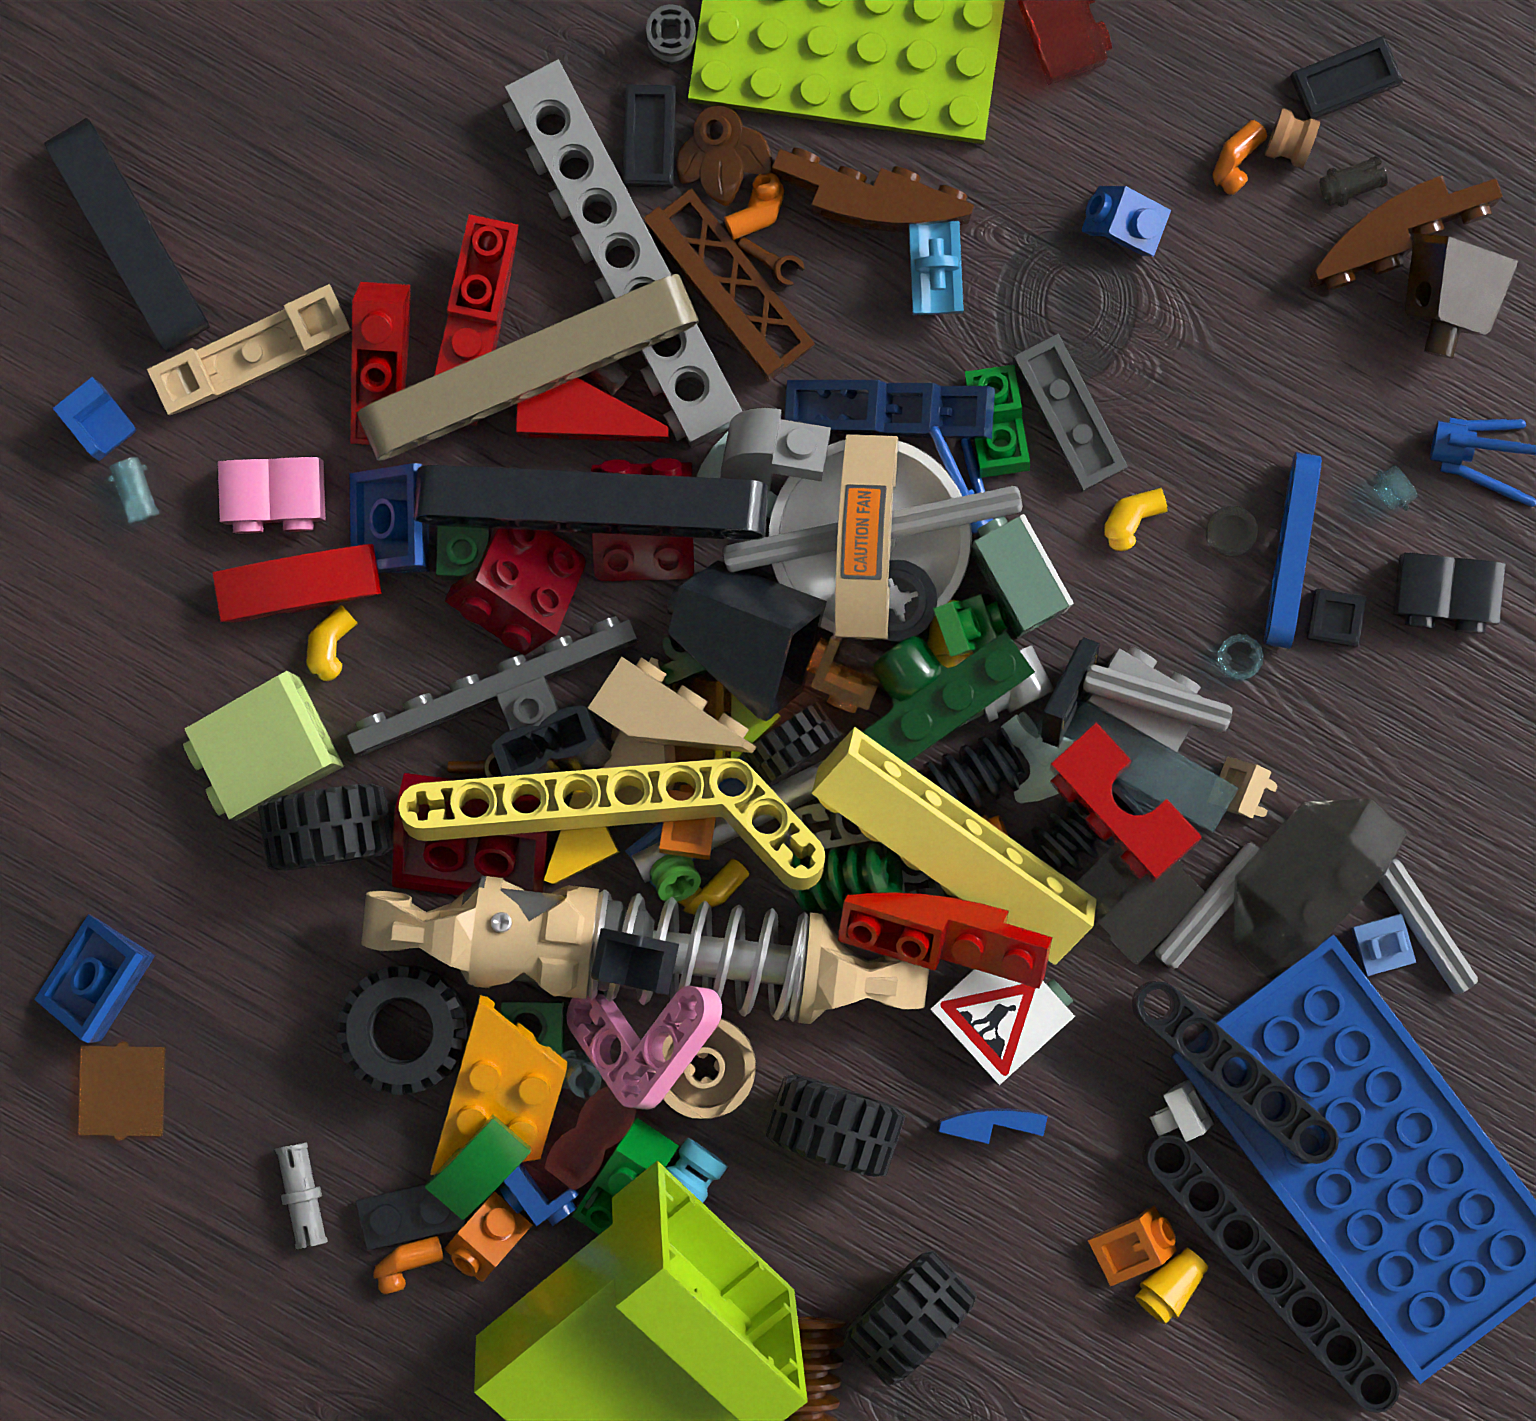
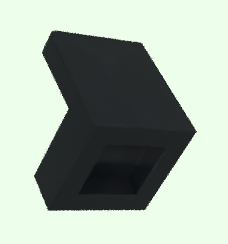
[591,928,679,995]

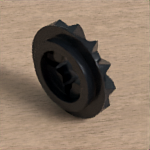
[887,560,937,641]

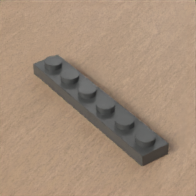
[347,616,639,757]

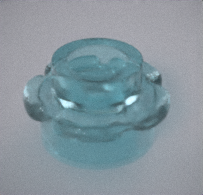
[1373,464,1419,511]

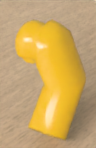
[1104,488,1168,551]
[306,605,358,681]
[678,859,749,915]

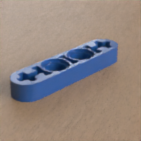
[1264,452,1321,649]

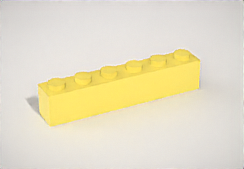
[812,727,1097,965]

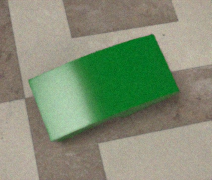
[965,365,1030,478]
[933,594,1009,657]
[425,1115,531,1220]

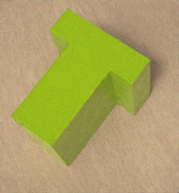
[474,1160,808,1421]

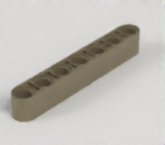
[357,274,699,461]

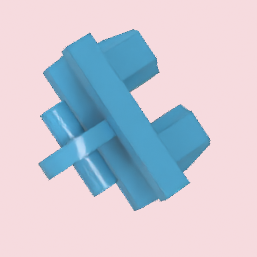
[909,221,964,315]

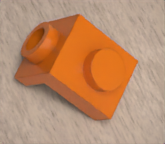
[445,1191,532,1282]

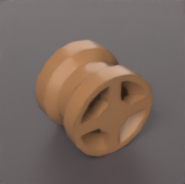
[1265,108,1320,169]

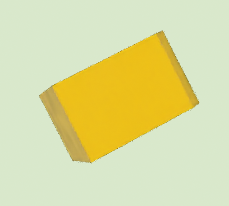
[544,790,620,884]

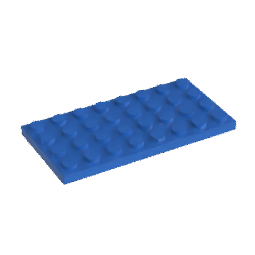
[1170,934,1536,1384]

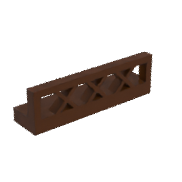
[643,188,815,382]

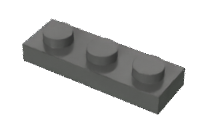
[1013,333,1128,492]

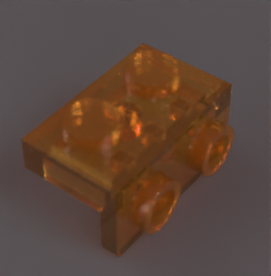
[806,633,879,713]

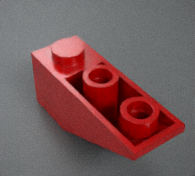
[350,281,410,445]

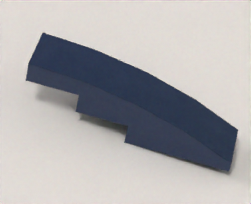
[784,380,995,439]

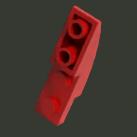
[434,214,519,426]
[838,893,1053,989]

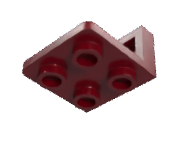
[591,458,694,581]
[445,528,586,656]

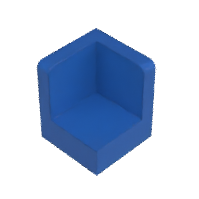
[53,377,136,461]

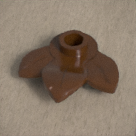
[676,105,773,206]

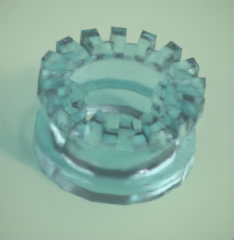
[1217,634,1264,682]

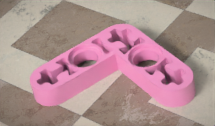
[566,986,722,1110]

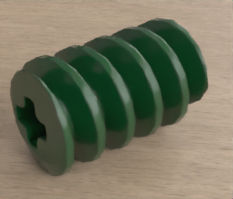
[791,843,903,914]

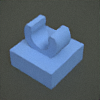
[1351,914,1416,976]

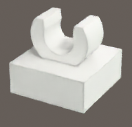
[1150,1080,1214,1142]

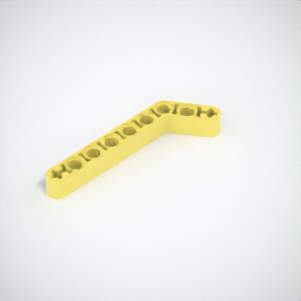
[398,758,825,890]

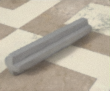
[1083,664,1232,732]
[1155,843,1268,969]
[1375,859,1478,994]

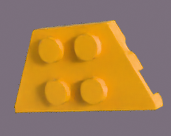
[430,995,567,1175]

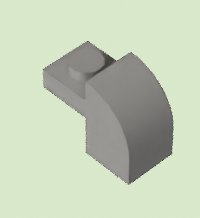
[720,408,831,492]

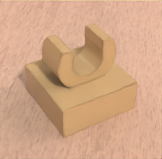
[1209,757,1278,819]

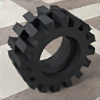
[743,702,841,786]

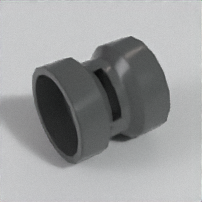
[646,4,697,65]

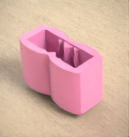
[218,457,326,534]

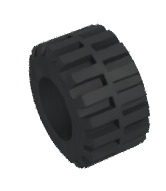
[258,783,394,871]
[336,966,469,1095]
[765,1074,906,1177]
[843,1250,977,1386]

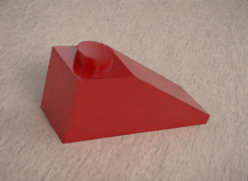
[516,378,670,443]

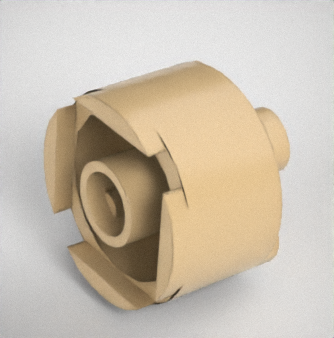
[654,1016,756,1119]

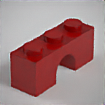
[1050,722,1202,883]

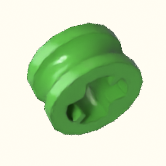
[650,854,701,902]

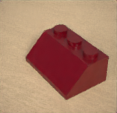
[392,773,552,895]

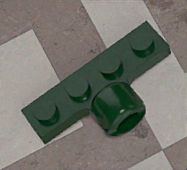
[862,631,1035,764]

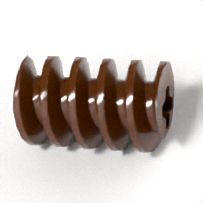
[788,1316,848,1421]

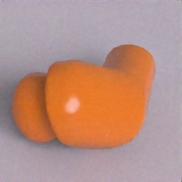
[1212,120,1267,195]
[724,173,784,240]
[374,1236,443,1294]

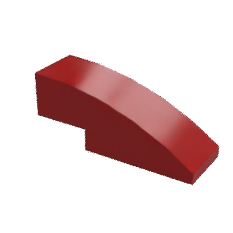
[212,544,382,622]

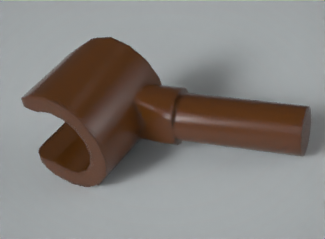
[738,237,805,287]
[448,752,502,778]

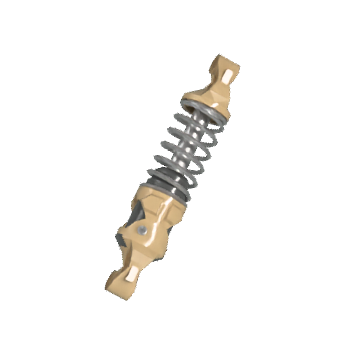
[361,876,929,1024]

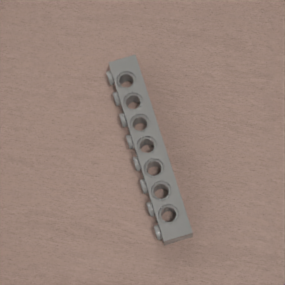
[502,59,743,448]

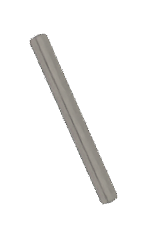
[723,486,1023,572]

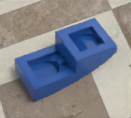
[937,1108,1048,1144]

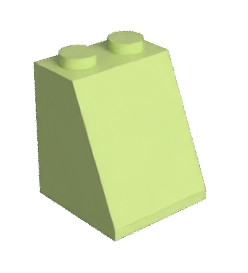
[183,671,344,821]

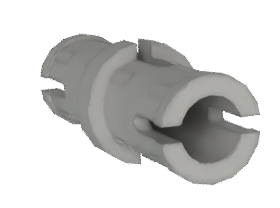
[275,1142,328,1249]

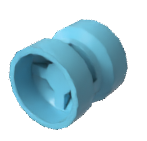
[666,1138,728,1203]

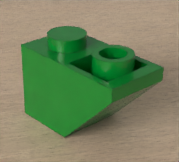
[572,1118,679,1235]

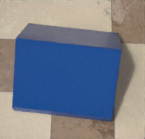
[349,463,430,573]
[34,914,156,1043]

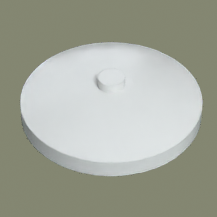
[769,440,972,640]

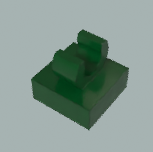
[659,636,708,685]

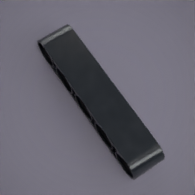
[44,118,210,352]
[1132,981,1339,1164]

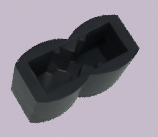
[1393,553,1506,634]
[491,706,612,795]

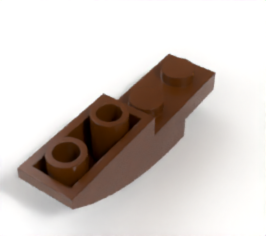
[772,147,974,232]
[1309,175,1503,291]

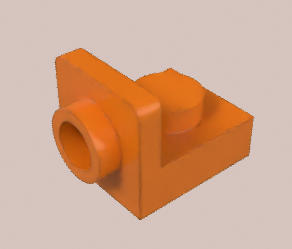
[659,785,716,860]
[1088,1206,1177,1287]

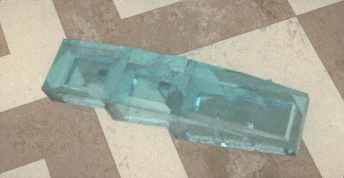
[1036,700,1239,833]

